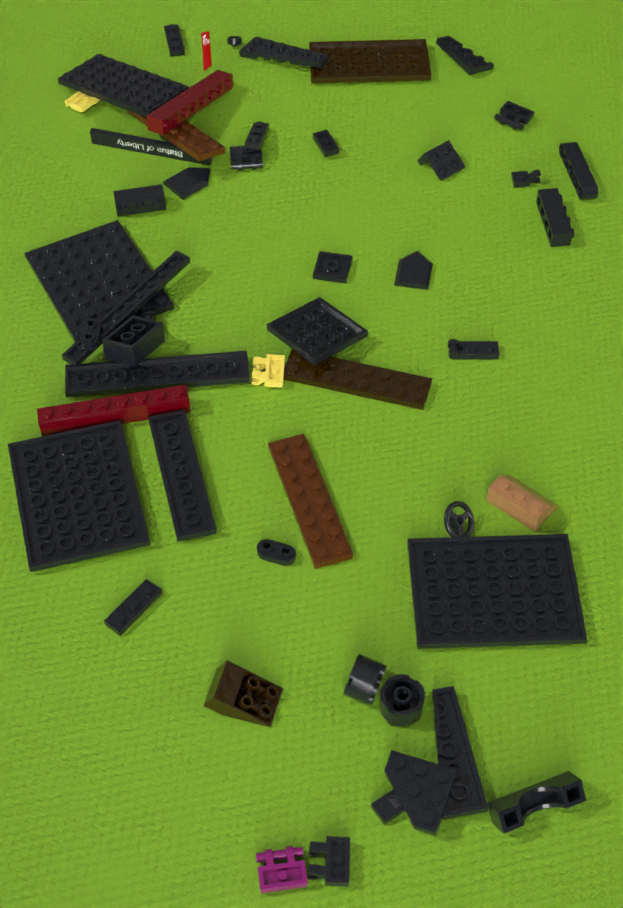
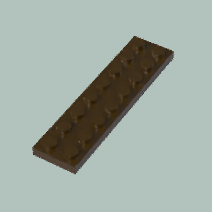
[283,349,432,410]

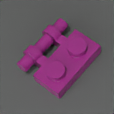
[256,845,308,893]

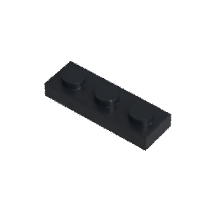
[164,24,185,57]
[245,122,269,150]
[104,579,162,636]

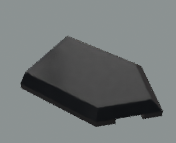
[163,167,211,200]
[394,250,433,290]

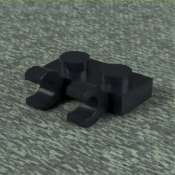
[308,836,350,887]

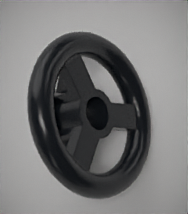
[444,501,474,538]

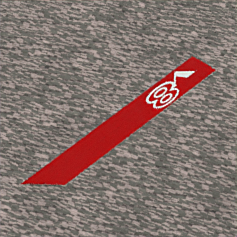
[201,31,212,71]

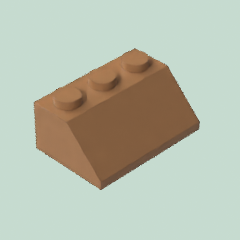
[486,475,558,532]

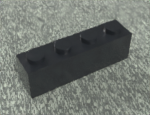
[536,188,574,247]

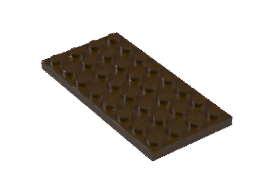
[309,39,431,84]

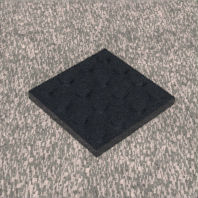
[267,297,368,365]

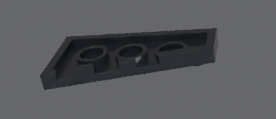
[436,36,494,74]

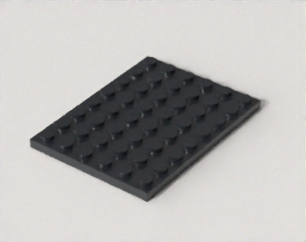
[24,220,174,342]
[8,420,150,572]
[407,534,587,649]

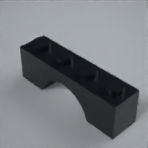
[487,771,587,834]

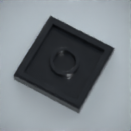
[313,251,353,284]

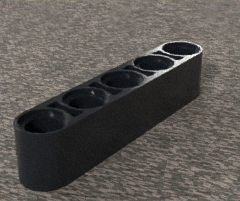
[559,142,598,200]

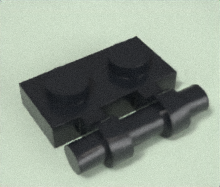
[494,101,535,131]
[229,146,263,171]

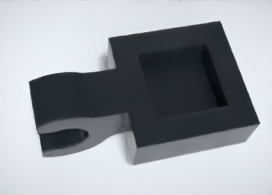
[511,170,541,188]

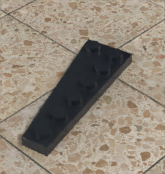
[239,37,329,68]
[432,686,488,820]

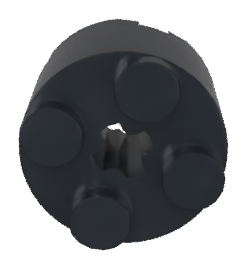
[343,654,387,705]
[379,674,425,726]

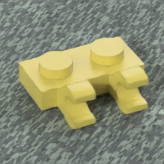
[252,354,285,388]

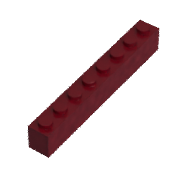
[147,70,234,135]
[37,385,191,436]

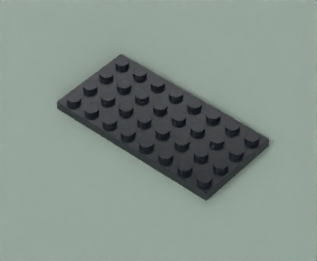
[58,54,189,117]

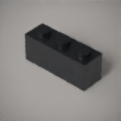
[113,184,166,217]

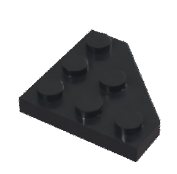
[384,750,457,836]

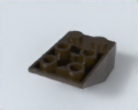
[203,660,283,727]

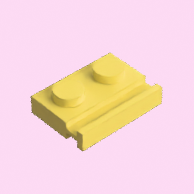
[65,91,100,112]

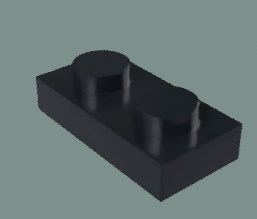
[313,130,339,157]

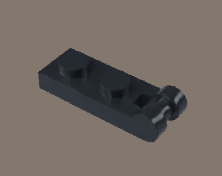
[448,339,499,359]

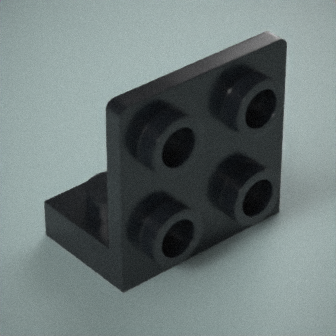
[417,140,465,181]

